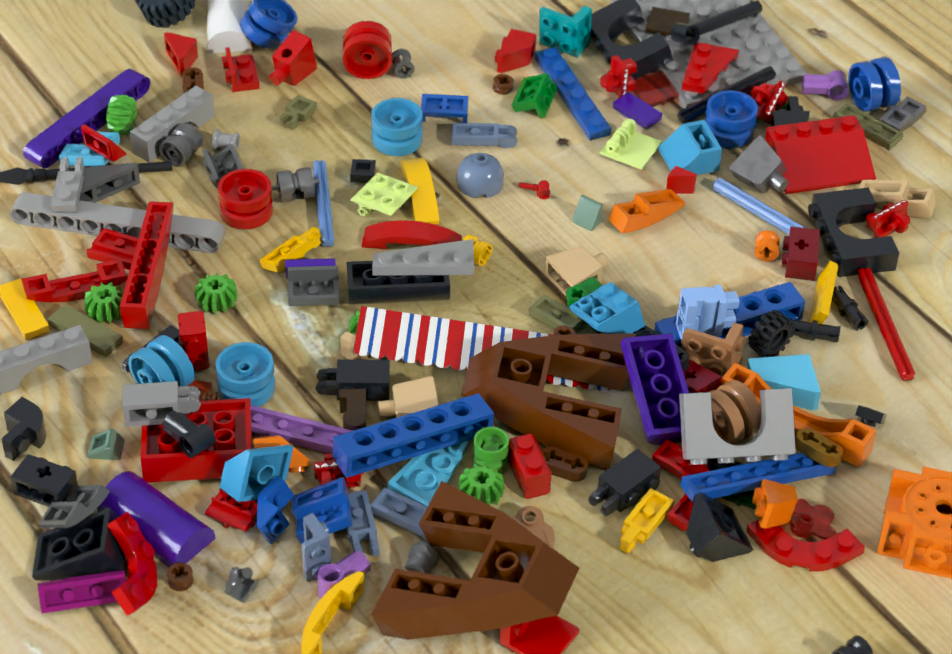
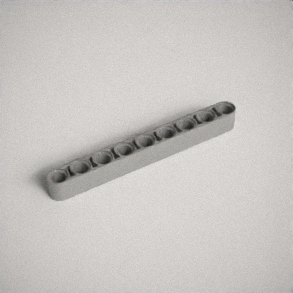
[10,192,226,253]

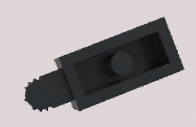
[315,359,390,401]
[588,449,661,516]

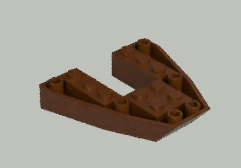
[461,333,636,469]
[371,481,580,640]

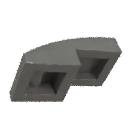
[880,96,926,132]

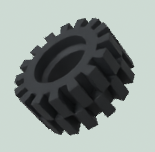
[748,310,795,357]

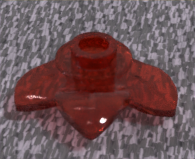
[790,499,837,540]

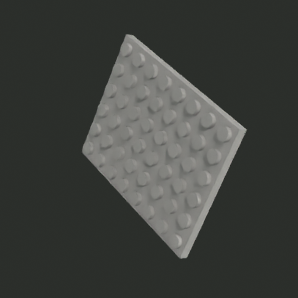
[611,0,808,109]

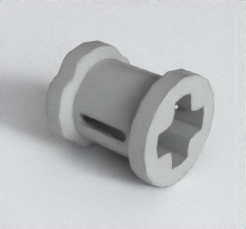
[212,129,240,150]

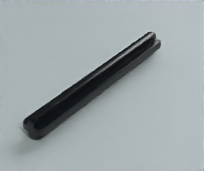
[677,66,776,123]

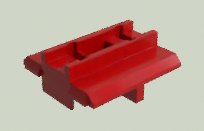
[205,488,258,532]

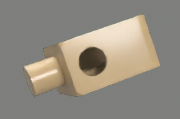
[545,247,608,296]
[378,376,439,418]

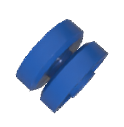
[240,0,298,49]
[848,56,901,112]
[705,90,758,148]

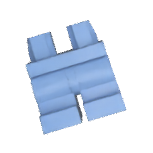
[676,285,740,341]

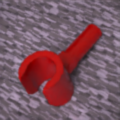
[518,180,551,199]

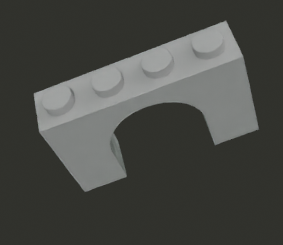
[679,388,796,465]

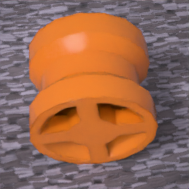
[755,230,780,262]

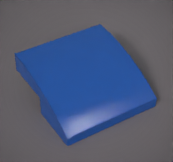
[292,477,352,544]

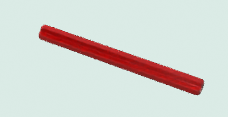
[858,268,915,381]

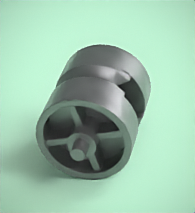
[271,167,320,203]

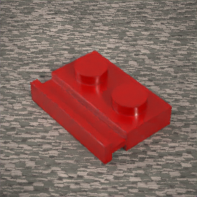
[86,228,139,270]

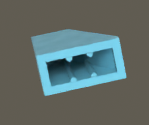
[747,354,821,410]

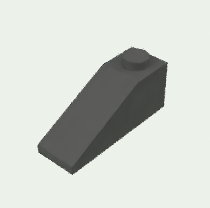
[79,163,140,203]

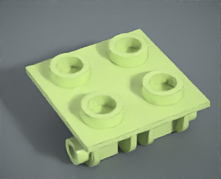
[599,119,662,170]
[351,173,418,216]

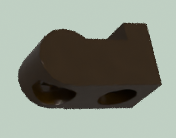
[339,389,367,431]

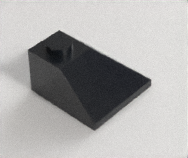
[686,492,753,562]

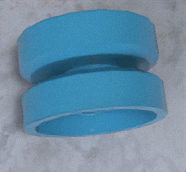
[371,98,422,156]
[128,335,195,387]
[215,342,275,407]

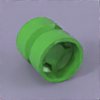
[473,427,509,475]

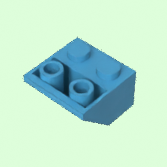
[659,120,722,175]
[569,282,645,334]

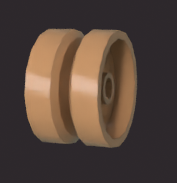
[710,380,761,445]

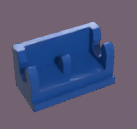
[421,94,468,123]

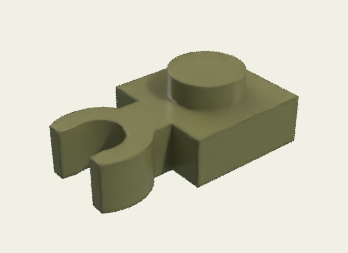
[280,95,317,130]

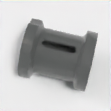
[392,49,414,79]

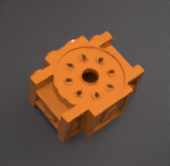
[877,466,952,579]

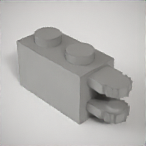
[123,381,201,427]

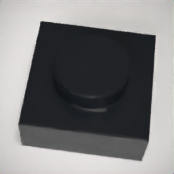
[350,159,376,183]
[855,405,887,427]

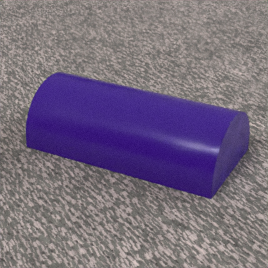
[621,333,689,445]
[97,471,215,567]

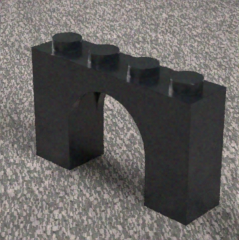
[590,0,673,81]
[808,187,899,277]

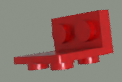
[500,615,579,654]

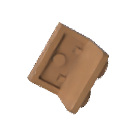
[682,322,745,379]

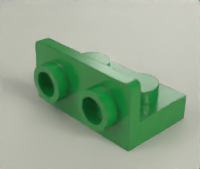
[511,73,556,118]

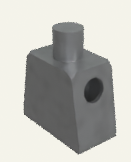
[728,135,789,193]

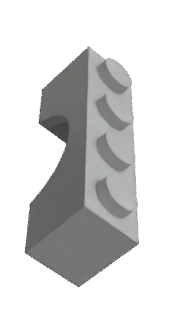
[130,86,215,163]
[0,325,93,395]

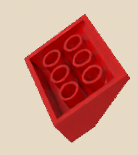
[765,115,876,194]
[140,398,253,483]

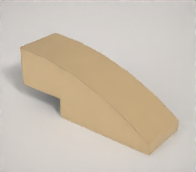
[859,180,936,218]

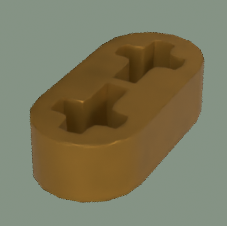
[795,429,843,467]

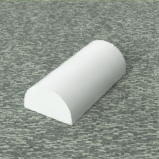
[207,0,252,53]

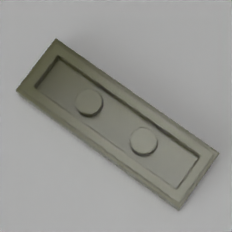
[833,103,904,150]
[47,304,123,357]

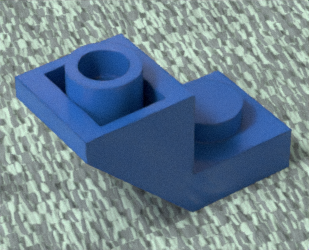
[257,475,294,544]

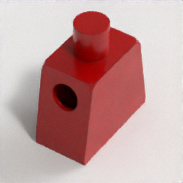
[269,30,317,86]

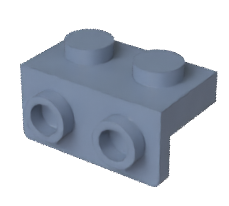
[302,513,331,582]

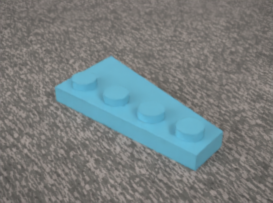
[388,439,473,507]

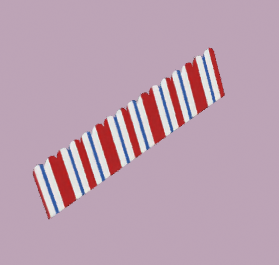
[354,306,611,392]

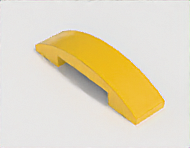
[401,157,440,224]
[301,571,365,654]

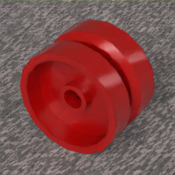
[343,21,392,79]
[218,169,273,229]

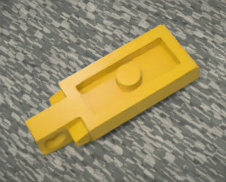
[260,227,322,273]
[619,488,675,554]

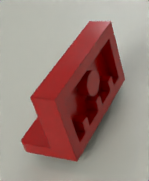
[222,47,260,92]

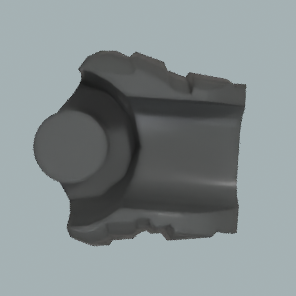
[405,541,439,574]
[224,567,259,603]

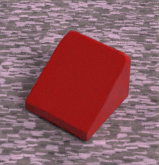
[666,166,697,194]

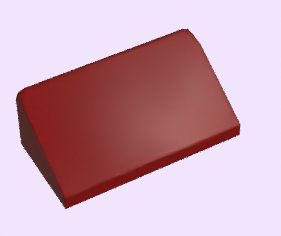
[81,124,126,162]

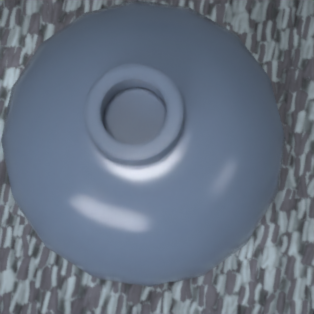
[457,153,504,198]

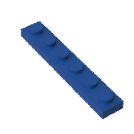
[535,47,611,140]
[680,453,837,503]

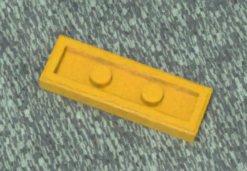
[809,261,838,324]
[0,278,50,340]

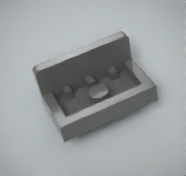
[202,144,246,188]
[288,266,339,306]

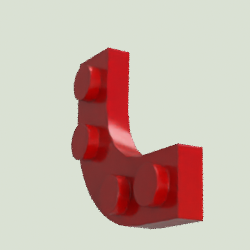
[652,439,710,532]
[107,512,157,616]
[746,520,865,572]

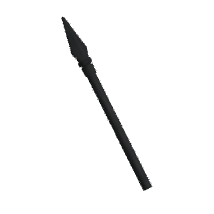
[0,161,172,185]

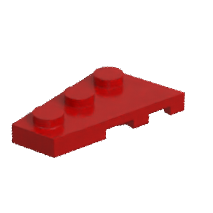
[681,42,739,94]

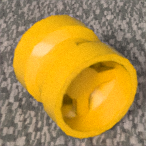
[462,234,493,266]

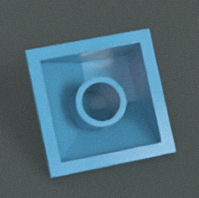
[220,444,294,502]

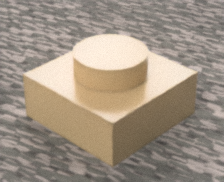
[340,331,368,360]

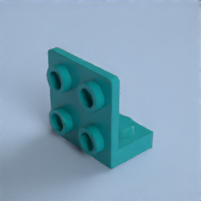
[539,6,592,58]

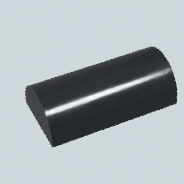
[347,260,450,305]

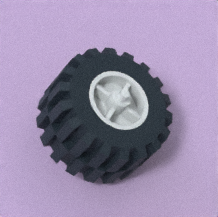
[135,0,196,28]

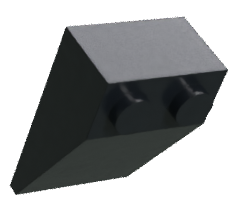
[32,508,125,580]

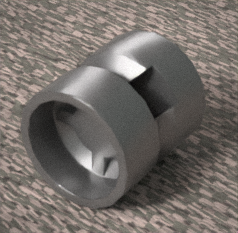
[159,123,203,167]

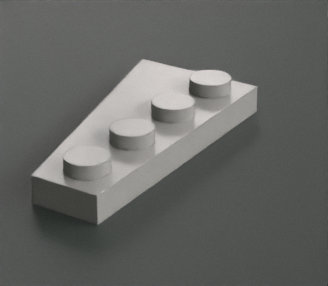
[372,239,474,276]

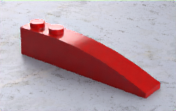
[120,201,174,329]

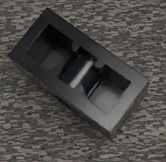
[10,454,78,507]

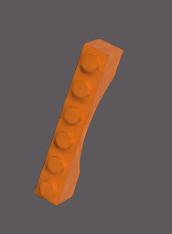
[722,363,877,468]

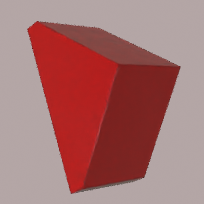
[164,32,198,76]

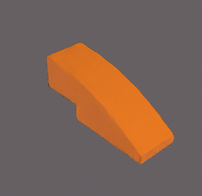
[608,189,685,234]

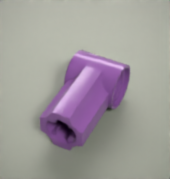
[802,70,848,100]
[318,550,371,598]

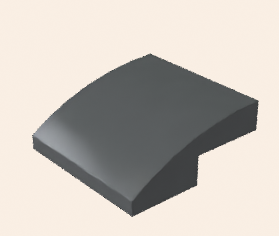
[38,485,110,528]

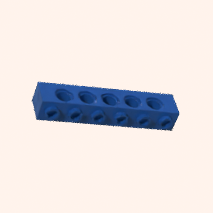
[654,282,805,348]
[332,393,494,478]

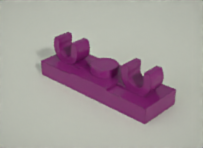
[37,570,126,614]

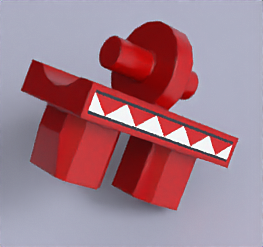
[600,55,637,98]
[751,81,788,124]
[866,200,910,238]
[314,453,363,488]

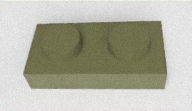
[529,294,585,332]

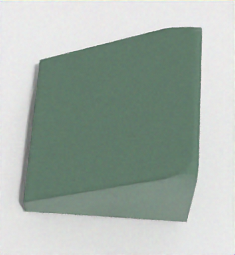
[572,194,603,231]
[87,428,124,460]

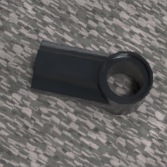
[162,410,216,458]

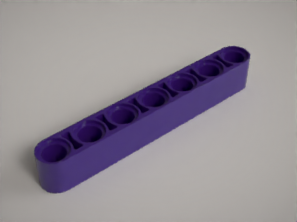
[23,69,151,169]

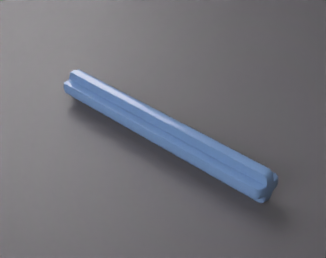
[313,160,334,247]
[713,178,805,235]

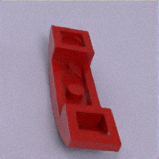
[362,220,462,249]
[21,259,127,303]

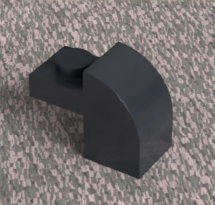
[770,96,810,127]
[1,397,46,461]

